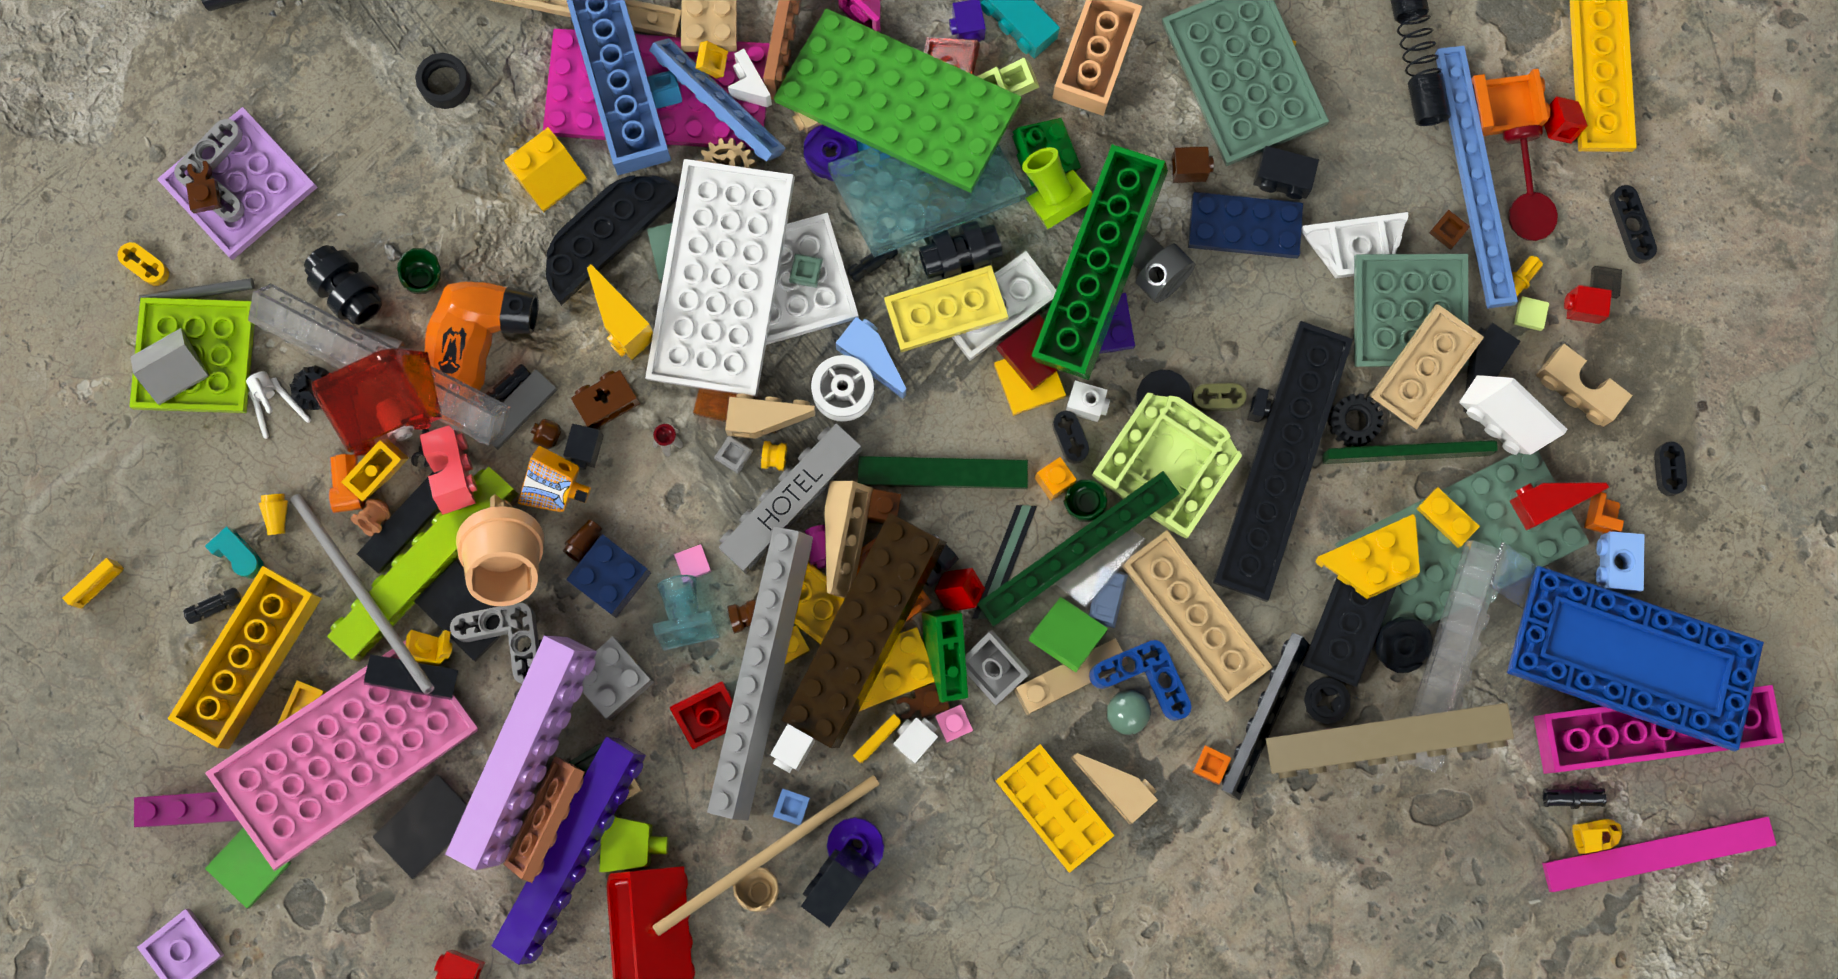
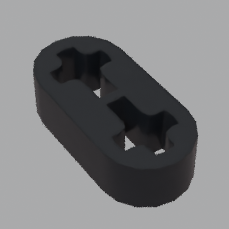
[1052,411,1089,464]
[1654,441,1687,496]

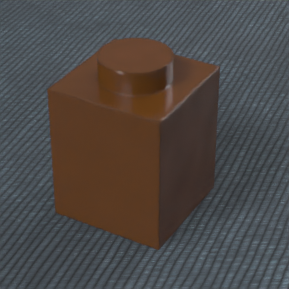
[1171,147,1214,183]
[868,489,901,525]

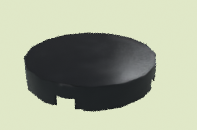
[1136,369,1192,407]
[1375,616,1433,673]

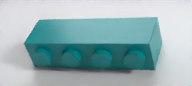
[980,0,1060,59]

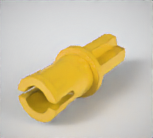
[1512,256,1543,296]

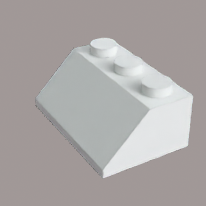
[1459,375,1568,455]

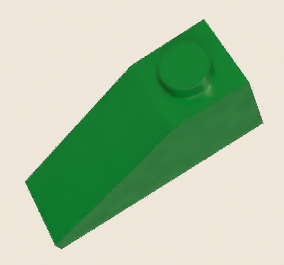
[922,608,968,703]

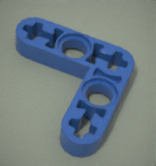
[1089,640,1191,721]

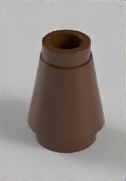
[563,520,602,563]

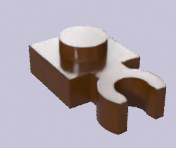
[186,161,222,214]
[896,684,950,720]

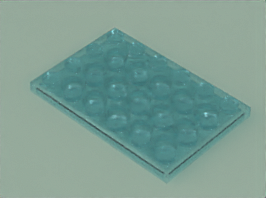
[828,144,1026,257]

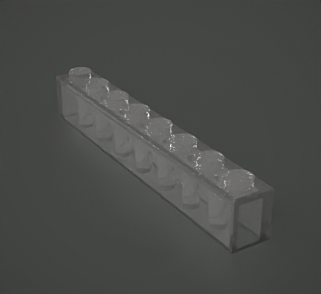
[1396,540,1507,773]

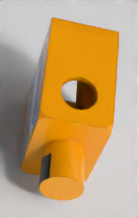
[518,446,591,512]

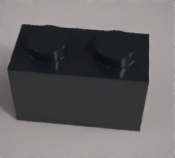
[1253,146,1319,200]

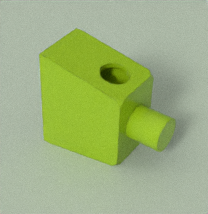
[599,817,668,872]

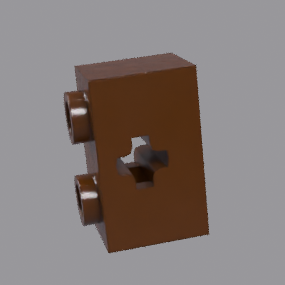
[571,370,640,429]

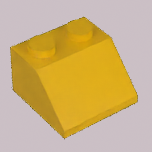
[504,127,587,213]

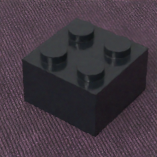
[801,844,874,928]

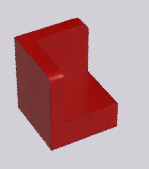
[1544,96,1588,144]
[934,568,985,611]

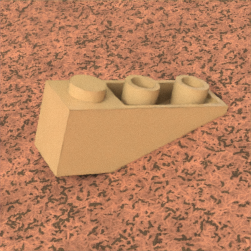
[725,394,815,439]

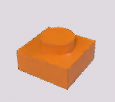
[1192,745,1231,785]

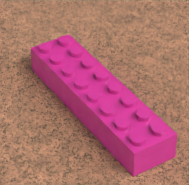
[1533,685,1784,774]

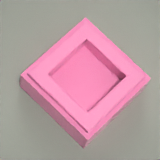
[674,544,712,582]

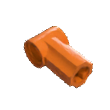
[329,454,365,513]

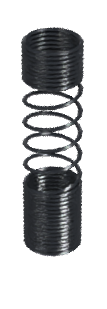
[1390,0,1451,126]

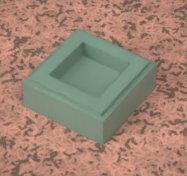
[789,253,823,288]

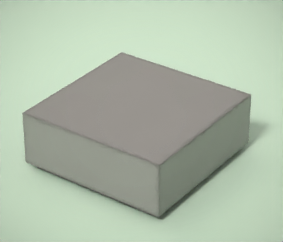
[714,436,753,474]

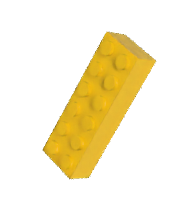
[168,566,322,749]

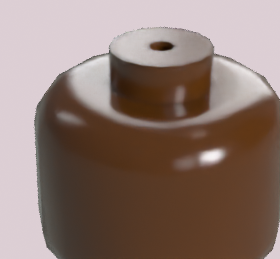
[530,419,561,449]

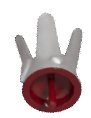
[653,424,683,456]

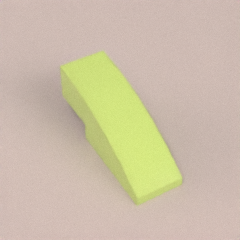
[977,58,1039,96]

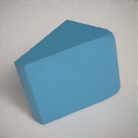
[647,71,682,108]

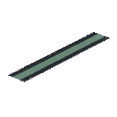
[972,505,1037,619]

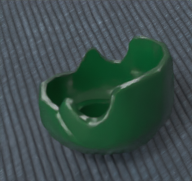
[397,248,441,294]
[1063,479,1108,522]

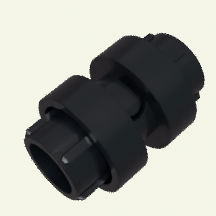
[918,221,1003,279]
[304,245,382,325]

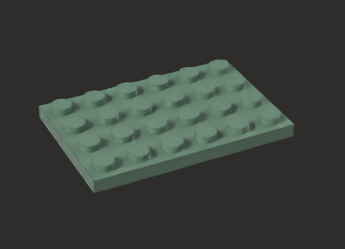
[1162,0,1329,166]

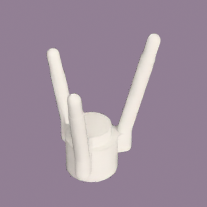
[246,371,311,439]

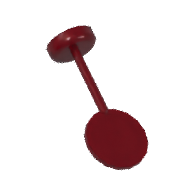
[1502,125,1558,241]

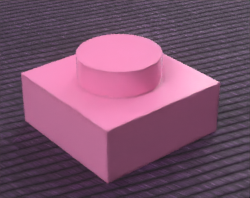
[935,704,973,743]

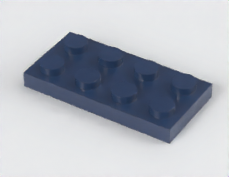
[1188,192,1303,259]

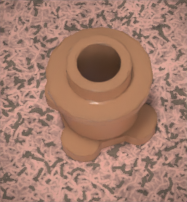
[351,499,391,536]

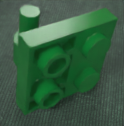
[1012,117,1081,187]

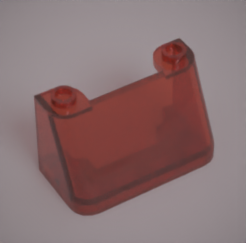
[311,349,442,456]

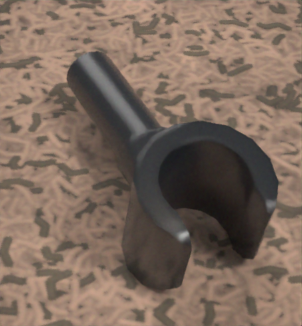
[411,429,429,467]

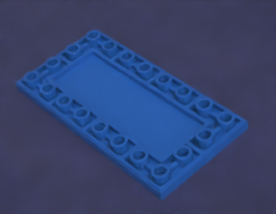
[1507,566,1764,752]

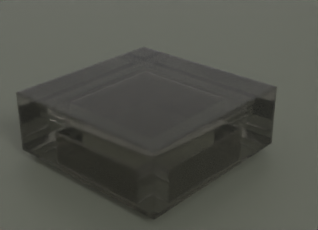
[1590,266,1622,299]

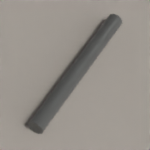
[139,278,255,302]

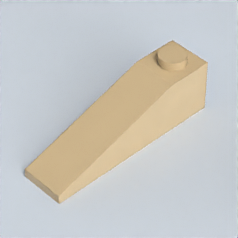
[825,481,873,598]
[1014,638,1129,715]

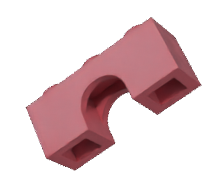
[420,424,477,515]

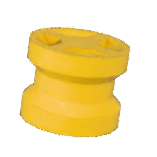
[761,441,787,471]

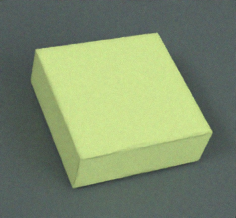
[1514,296,1549,331]

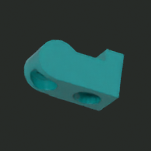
[205,526,264,579]

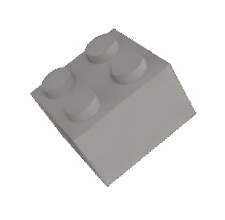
[582,636,655,721]

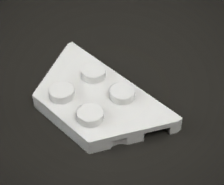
[1301,212,1408,278]

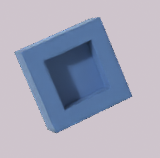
[773,789,810,825]

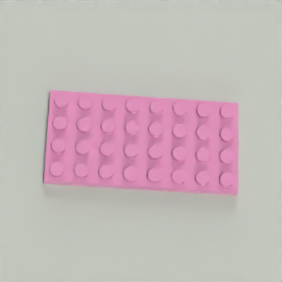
[205,640,478,871]

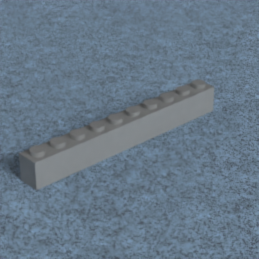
[707,527,813,821]

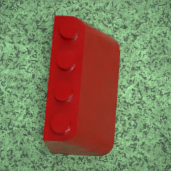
[606,866,695,979]

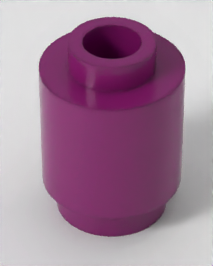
[804,525,826,569]

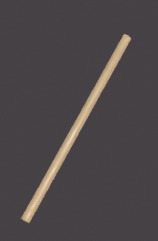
[652,775,879,936]

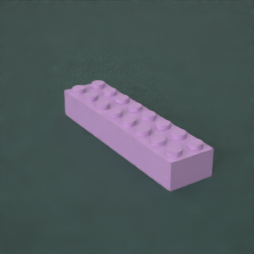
[446,636,597,870]

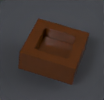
[1429,210,1470,250]

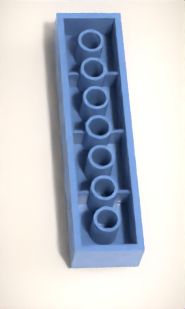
[567,0,671,175]

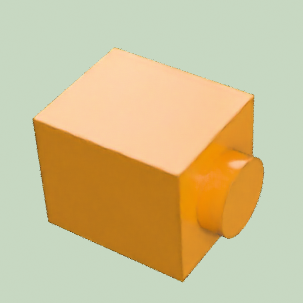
[1035,457,1077,501]

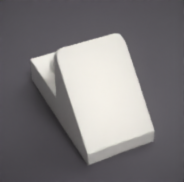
[728,49,772,107]

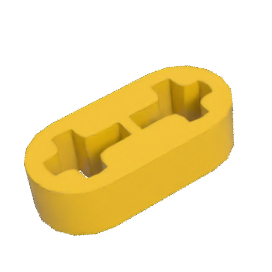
[118,242,169,286]

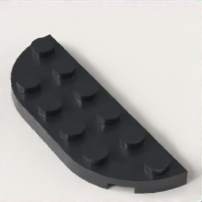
[546,175,679,306]

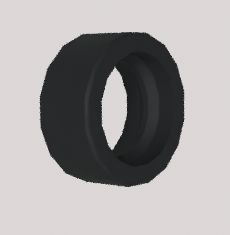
[415,53,472,109]

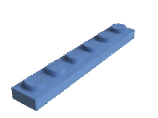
[649,38,786,162]

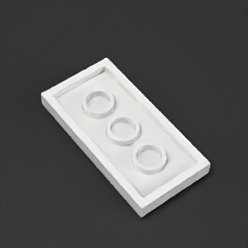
[952,251,1056,361]

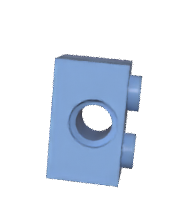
[1596,531,1644,594]

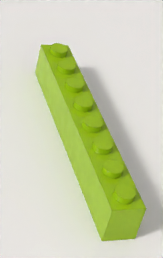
[327,466,519,662]

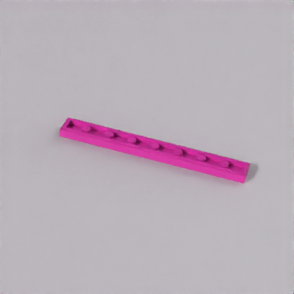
[1542,817,1776,892]

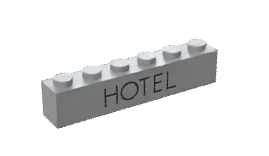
[719,424,862,574]

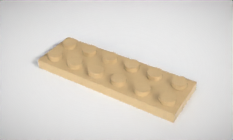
[1121,530,1272,702]

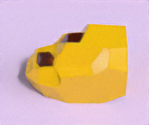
[1572,819,1622,854]

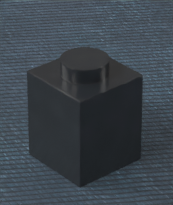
[563,423,604,470]

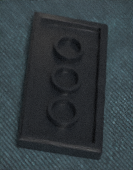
[1302,575,1397,687]

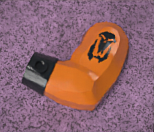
[423,282,539,402]

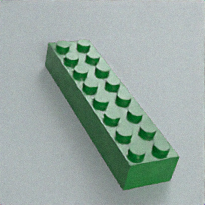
[1032,144,1168,380]

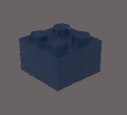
[566,534,651,618]

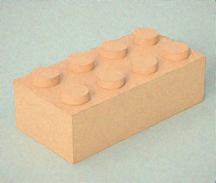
[1052,0,1142,116]

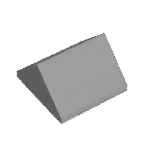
[131,328,209,405]
[965,630,1031,706]

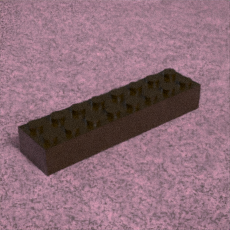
[782,513,947,748]

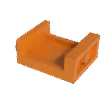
[1471,69,1550,136]

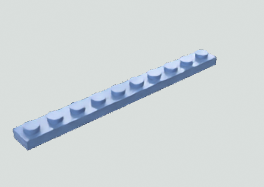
[1435,46,1518,309]

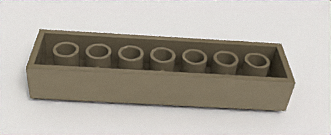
[1266,703,1514,779]

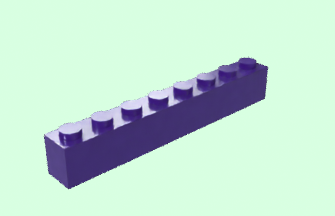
[491,736,646,965]

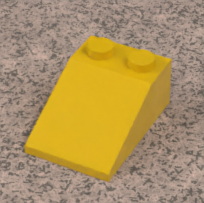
[587,265,653,360]

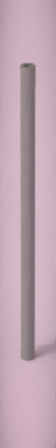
[291,494,434,694]

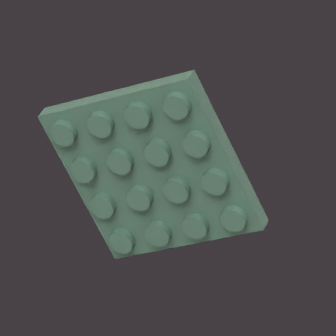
[1354,254,1469,367]

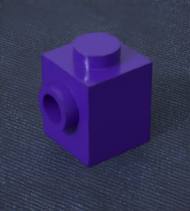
[949,0,986,45]

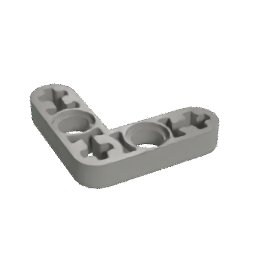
[174,119,245,222]
[450,603,539,685]

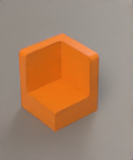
[1584,492,1624,534]

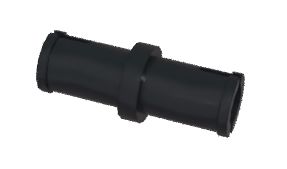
[1542,786,1607,809]

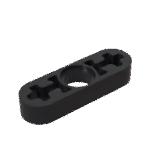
[1609,185,1657,264]

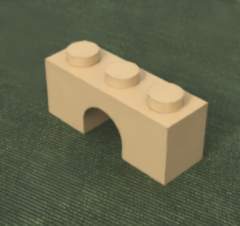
[1536,344,1633,427]

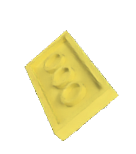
[884,265,1008,352]

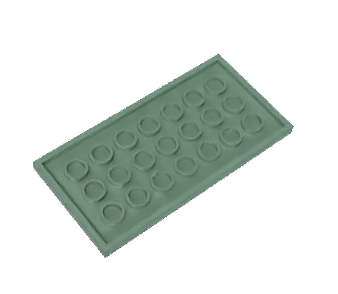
[1335,451,1589,629]

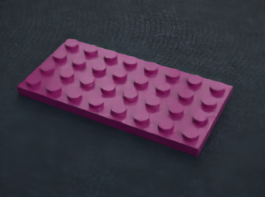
[543,29,770,151]

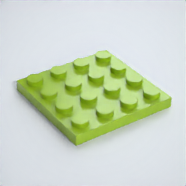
[129,298,256,413]

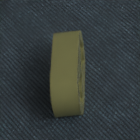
[1192,383,1247,411]

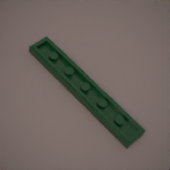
[1322,440,1498,464]
[858,456,1028,489]

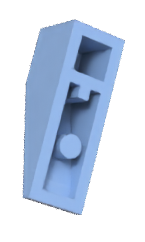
[836,317,906,399]

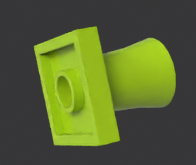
[1022,147,1093,229]

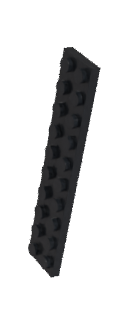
[1213,321,1353,602]

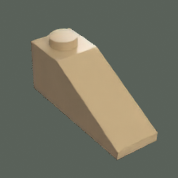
[1071,753,1158,824]

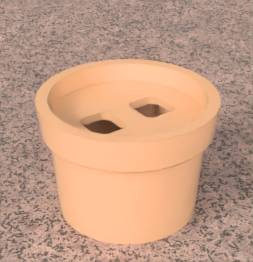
[456,506,544,606]

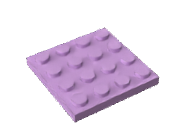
[157,107,318,260]

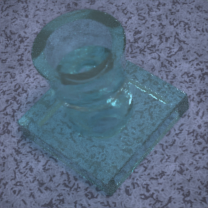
[653,575,720,651]

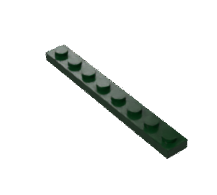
[977,471,1180,627]

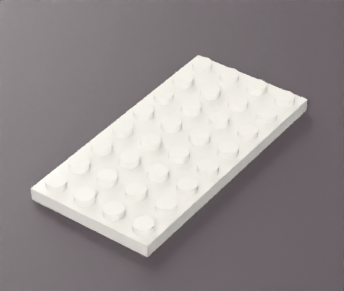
[645,159,795,397]

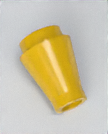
[258,494,288,535]

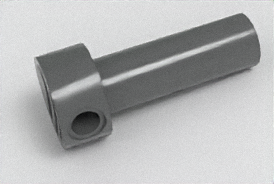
[1080,186,1196,303]

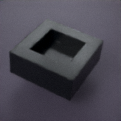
[1247,387,1272,423]

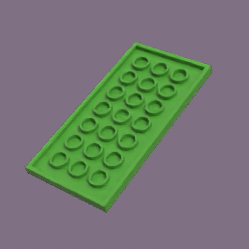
[774,8,1022,193]

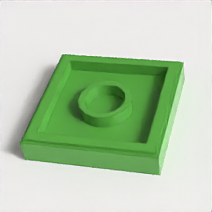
[1029,597,1108,672]
[205,827,291,908]

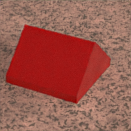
[669,681,733,750]

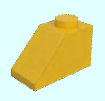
[341,439,409,502]

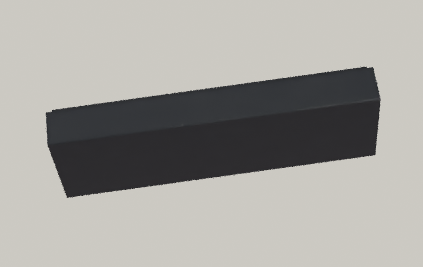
[364,654,458,700]

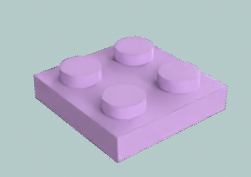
[137,908,224,979]

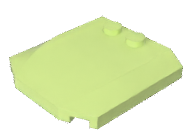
[1092,393,1242,539]

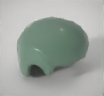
[1107,690,1151,735]

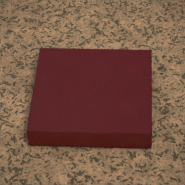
[996,314,1059,390]

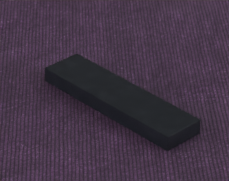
[357,472,439,574]

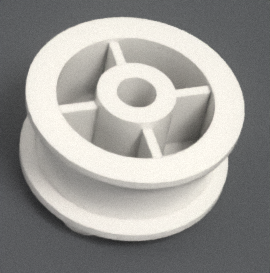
[811,355,874,422]

